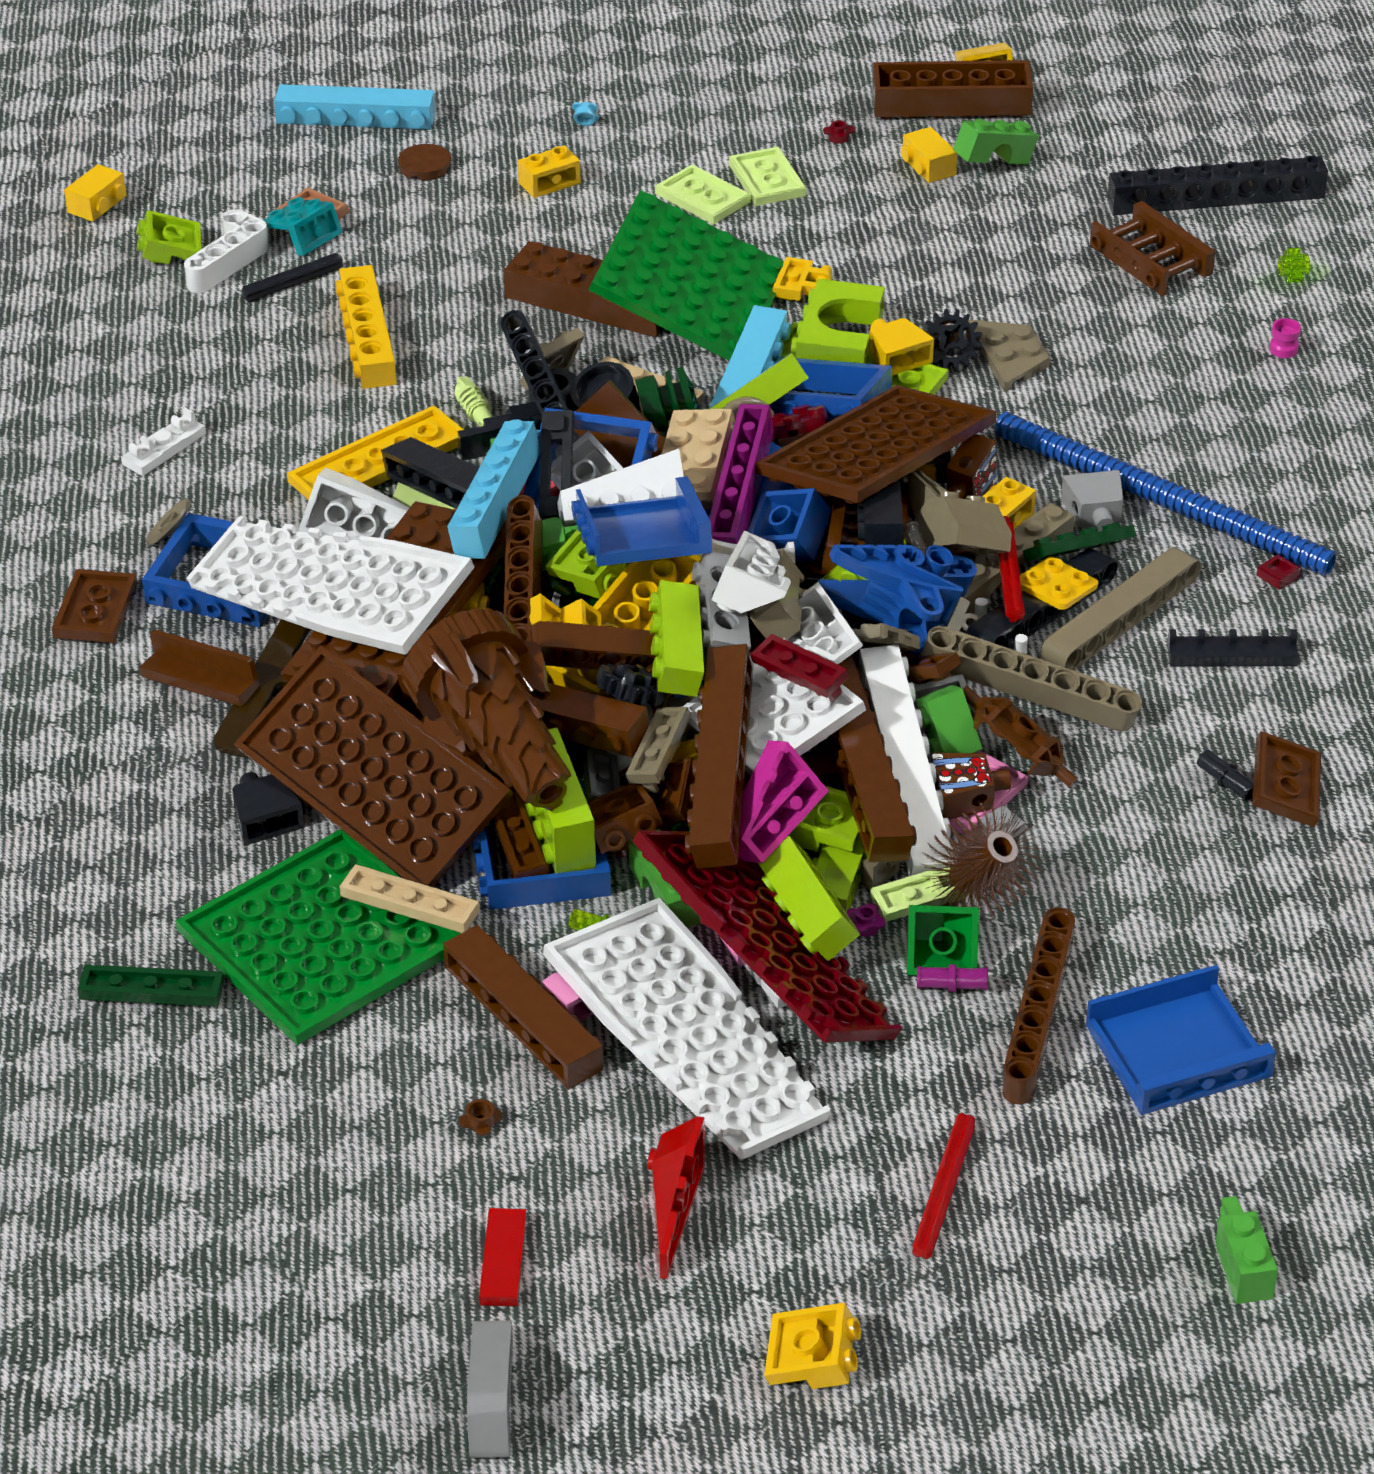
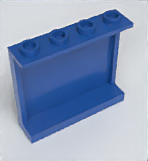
[571,476,713,567]
[1086,965,1276,1115]

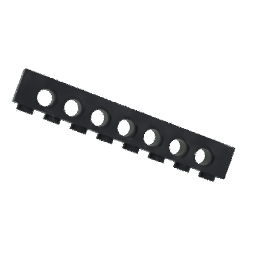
[1107,155,1328,215]

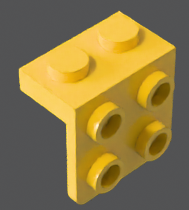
[1020,556,1098,610]

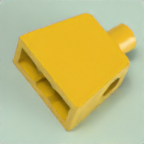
[869,318,934,375]

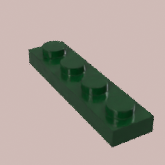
[1023,522,1137,563]
[77,964,224,1007]

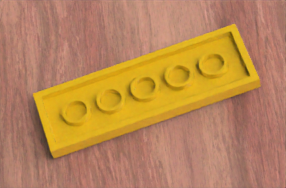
[287,405,464,500]

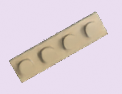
[340,864,480,933]

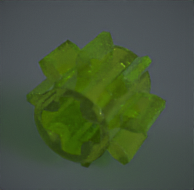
[1277,247,1310,283]

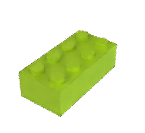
[524,728,596,874]

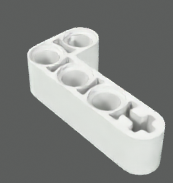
[184,209,269,293]

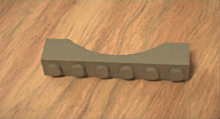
[963,502,1075,614]

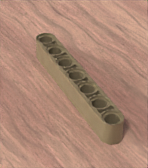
[1040,547,1202,670]
[921,626,1142,731]

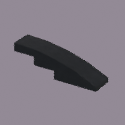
[457,396,567,461]

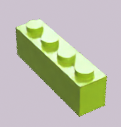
[649,580,704,697]
[812,835,867,912]
[758,836,861,961]

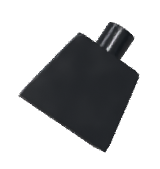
[232,772,304,846]

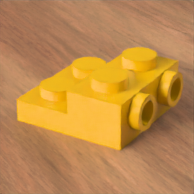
[764,1302,861,1389]

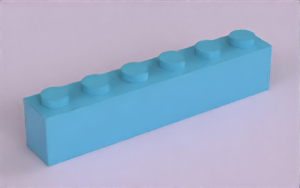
[274,84,436,129]
[709,305,791,409]
[447,420,541,559]

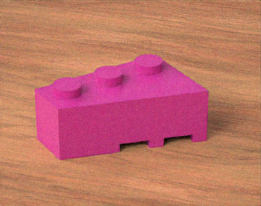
[738,740,828,863]

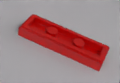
[479,1208,527,1306]

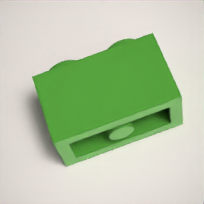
[916,685,983,754]

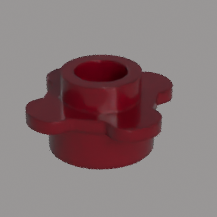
[823,120,855,144]

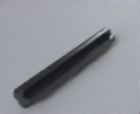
[242,253,343,302]

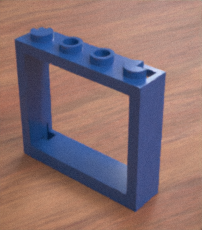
[770,357,892,421]
[523,407,658,511]
[142,513,268,627]
[472,780,611,910]

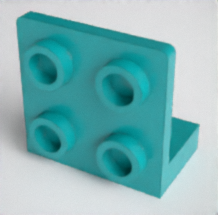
[263,197,343,256]

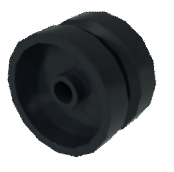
[571,361,642,413]

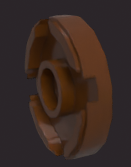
[398,144,452,181]

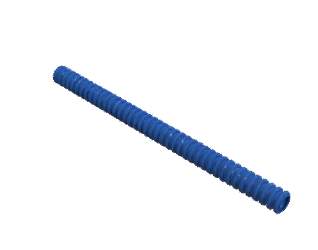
[995,411,1336,576]

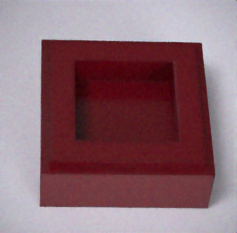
[1256,554,1301,590]

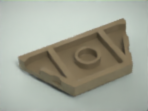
[968,319,1050,392]
[853,623,920,654]

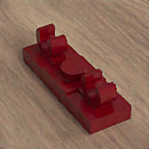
[750,634,849,702]

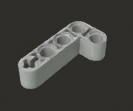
[467,1320,513,1458]

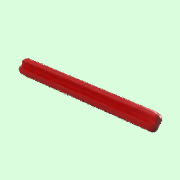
[998,516,1025,623]
[912,1113,976,1259]

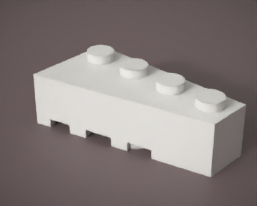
[557,449,684,527]

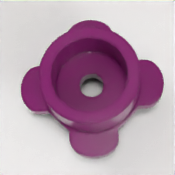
[846,903,886,937]

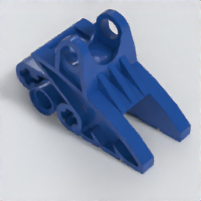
[818,545,977,654]

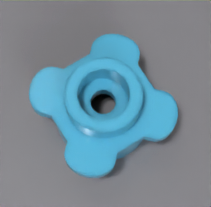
[572,102,599,126]

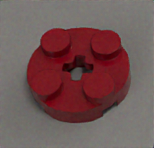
[771,404,829,438]

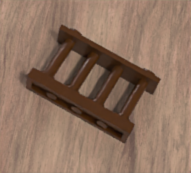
[1090,201,1215,297]
[820,496,912,574]

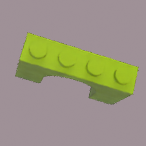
[791,278,885,364]

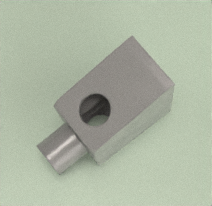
[1061,470,1123,531]

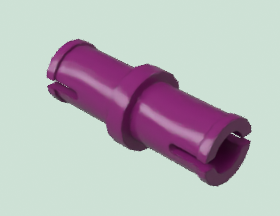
[917,964,988,992]

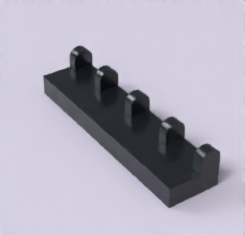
[1167,629,1299,667]

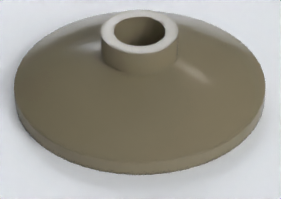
[145,498,190,545]

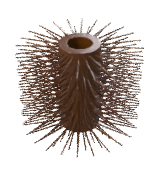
[920,800,1047,921]

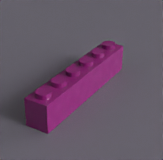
[709,404,774,544]

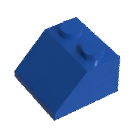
[748,488,832,562]

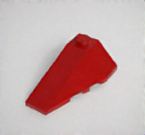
[647,1116,705,1279]

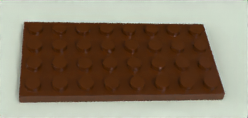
[756,385,996,504]
[281,501,506,700]
[234,646,513,887]

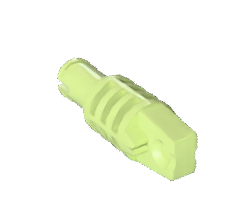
[455,377,493,427]

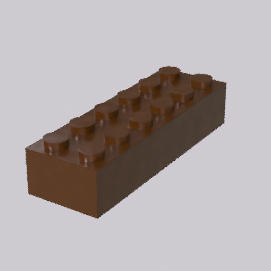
[872,60,1033,118]
[504,241,664,338]

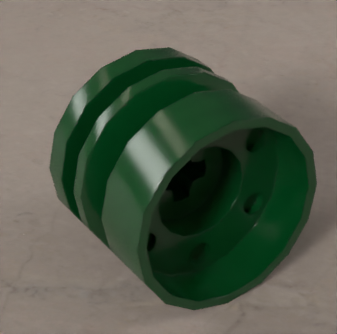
[635,367,699,431]

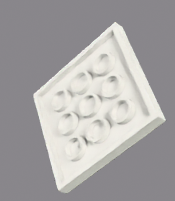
[682,638,866,775]

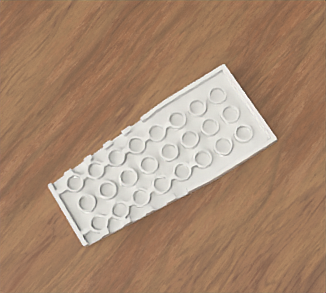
[187,516,475,655]
[543,897,830,1159]

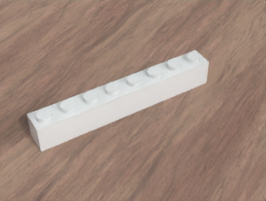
[858,644,957,876]

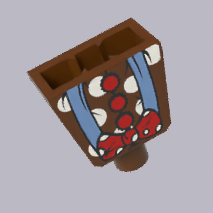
[946,434,998,499]
[931,753,1011,820]

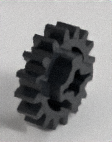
[923,309,982,372]
[595,662,667,707]

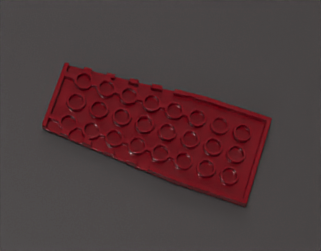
[632,830,902,1043]

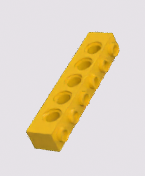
[335,265,397,389]

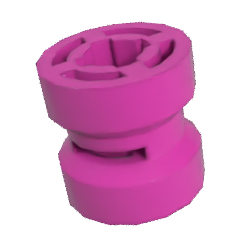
[1269,318,1301,358]

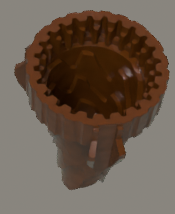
[401,608,571,811]

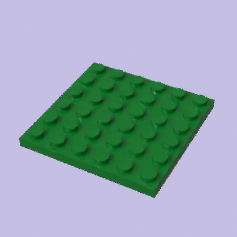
[588,190,784,361]
[175,829,461,1045]

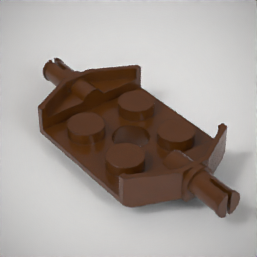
[963,685,1078,788]

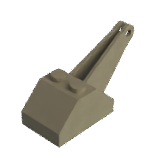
[900,470,1012,557]

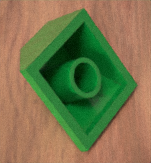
[907,905,979,975]

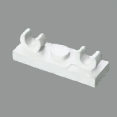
[121,408,206,476]

